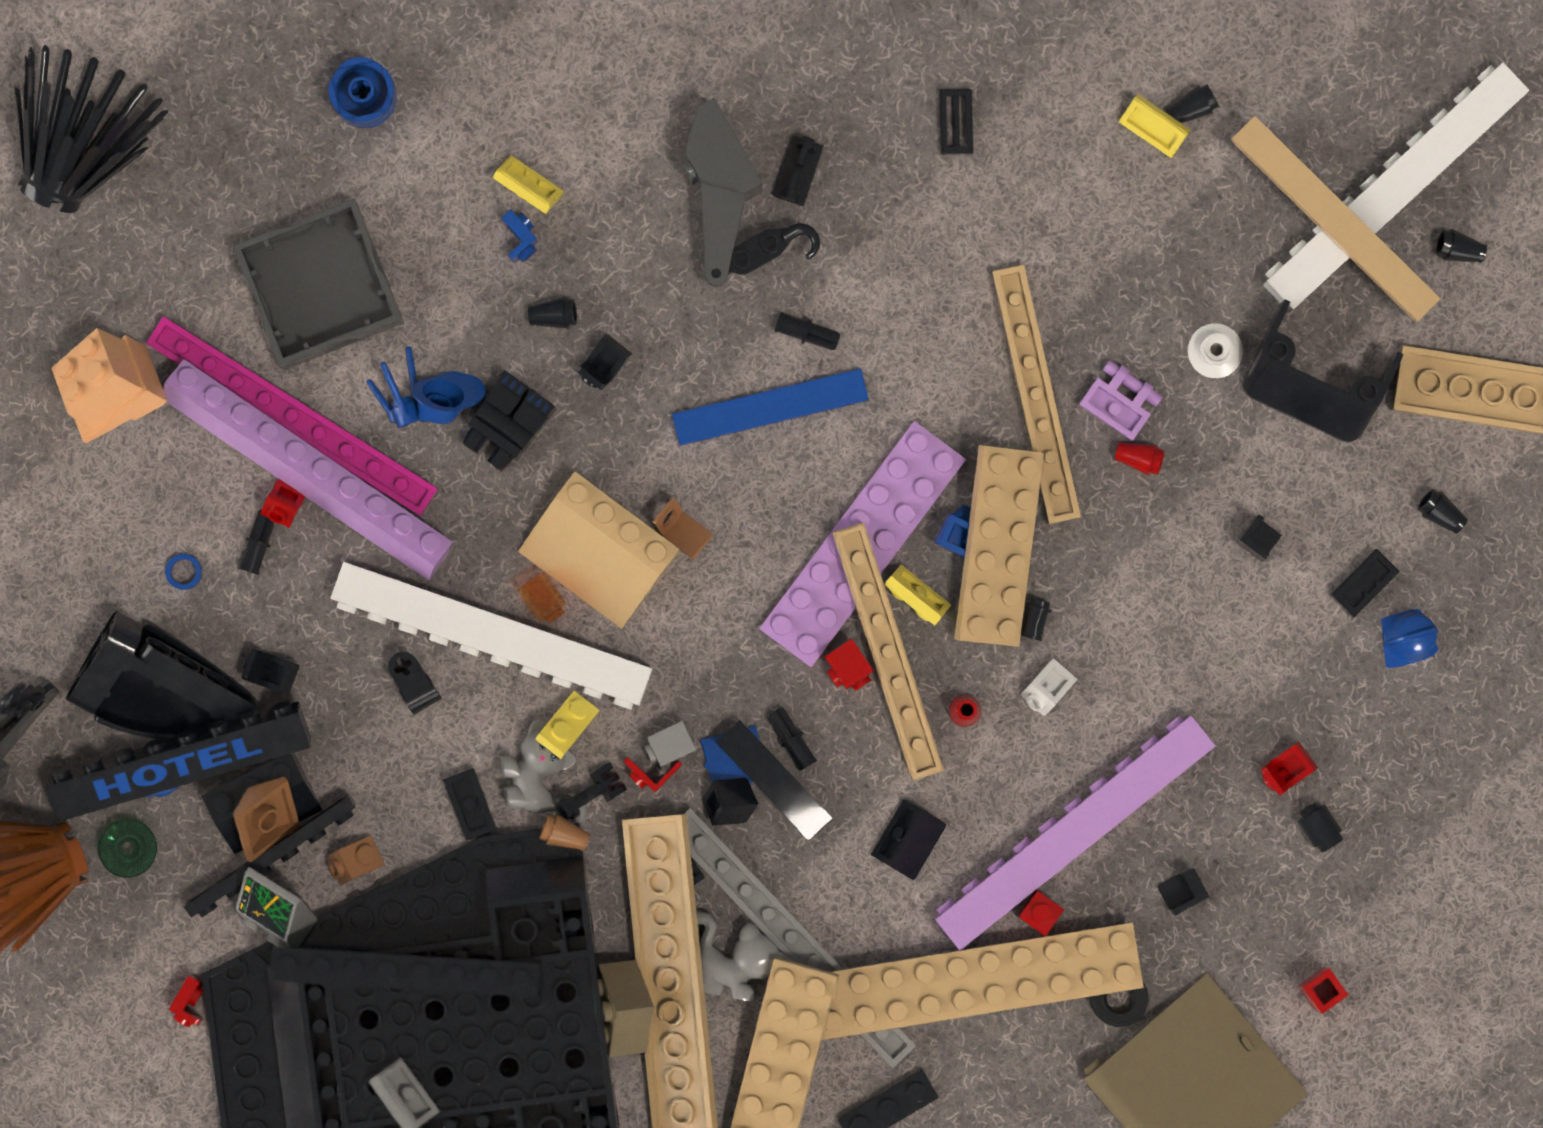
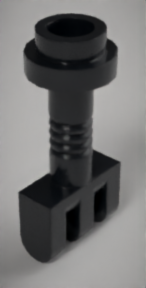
[556,762,627,820]

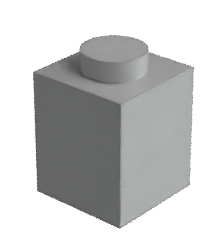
[644,721,697,767]

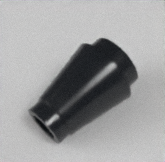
[1169,84,1219,123]
[1436,229,1487,263]
[528,297,577,329]
[1417,489,1468,534]

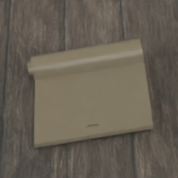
[1082,973,1308,1128]

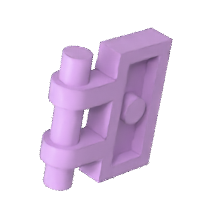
[1079,360,1163,442]

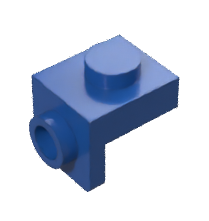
[501,209,538,263]

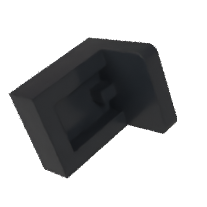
[576,334,632,390]
[242,648,300,696]

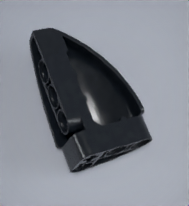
[66,610,257,739]

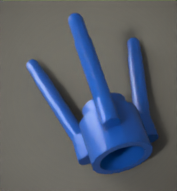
[366,346,419,428]

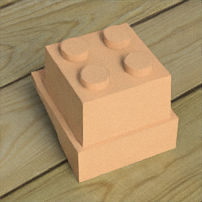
[51,328,167,443]

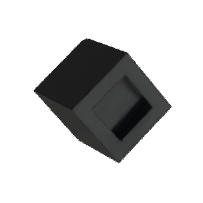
[1236,514,1282,562]
[701,778,758,826]
[1158,868,1210,916]

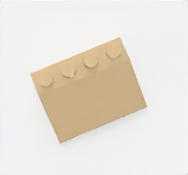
[518,471,680,629]

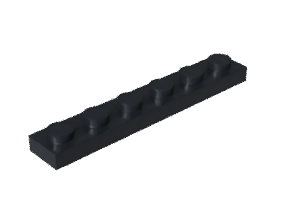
[184,794,356,918]

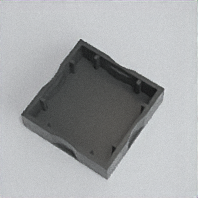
[233,199,404,370]

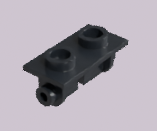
[773,135,824,207]

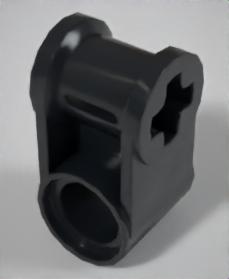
[388,652,442,715]

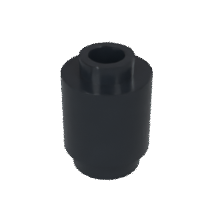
[1297,802,1343,853]

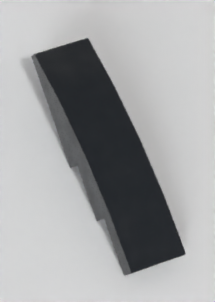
[716,720,833,841]

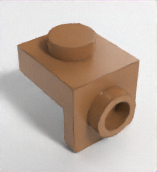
[327,835,385,886]

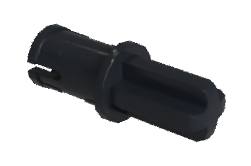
[774,312,840,351]
[238,509,275,575]
[768,707,817,771]

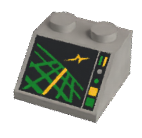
[236,867,318,947]

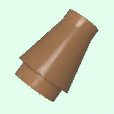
[539,814,590,851]

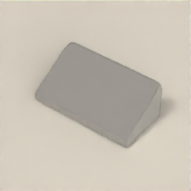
[369,1058,440,1128]

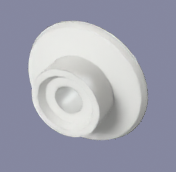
[1188,323,1243,378]

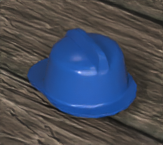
[413,371,485,424]
[1381,609,1439,668]

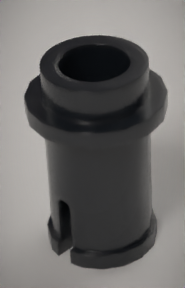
[1021,598,1052,641]

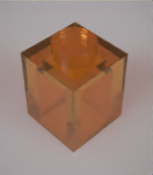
[517,571,568,624]

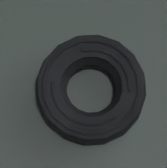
[1090,979,1149,1027]

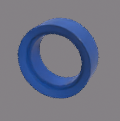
[165,554,203,590]

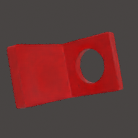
[623,757,683,793]

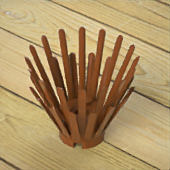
[0,821,88,953]

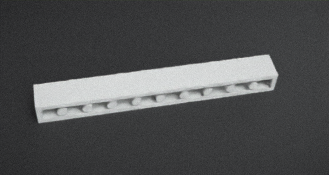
[1263,63,1530,313]
[330,562,653,710]

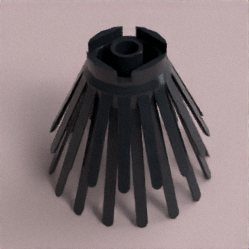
[15,45,169,213]

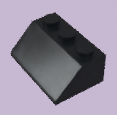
[201,753,322,854]

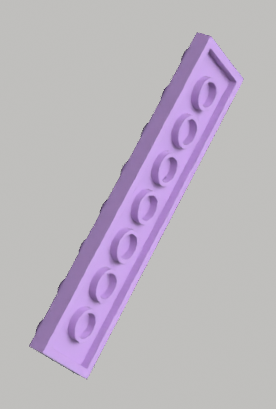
[759,421,966,667]

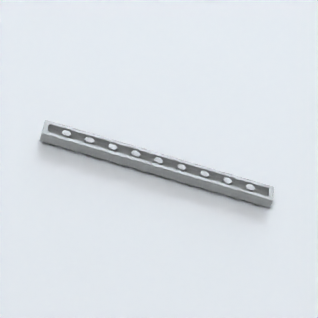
[684,808,916,1068]

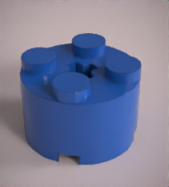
[328,57,397,128]

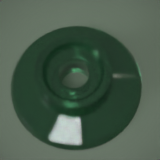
[98,819,157,878]

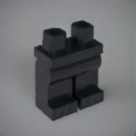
[463,370,556,472]

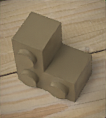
[597,960,654,1057]

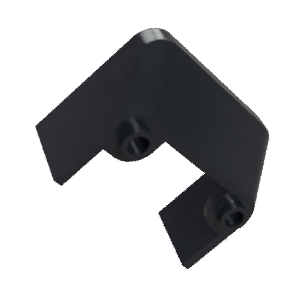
[1243,299,1403,442]

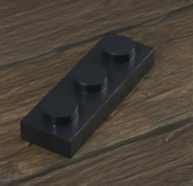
[838,1069,939,1128]

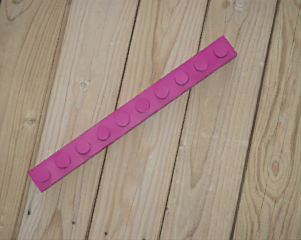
[146,316,439,516]

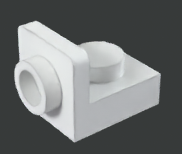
[1021,658,1078,716]

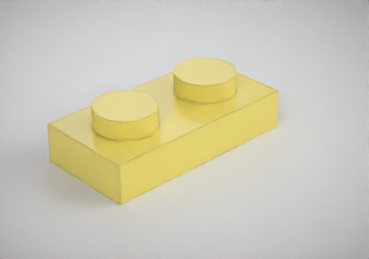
[884,564,951,626]
[535,691,600,759]

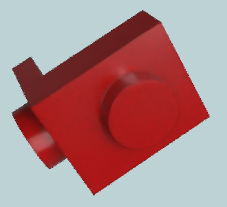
[260,479,305,528]
[1261,741,1318,796]

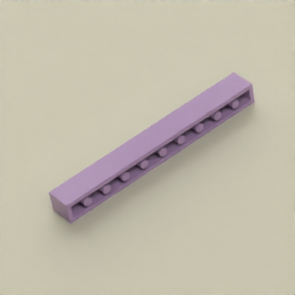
[163,359,453,581]
[934,715,1215,951]

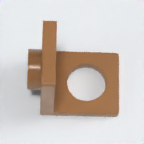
[652,498,713,560]

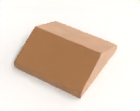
[233,777,300,863]

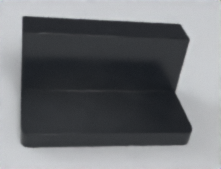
[871,799,946,880]

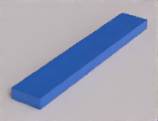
[672,369,869,446]

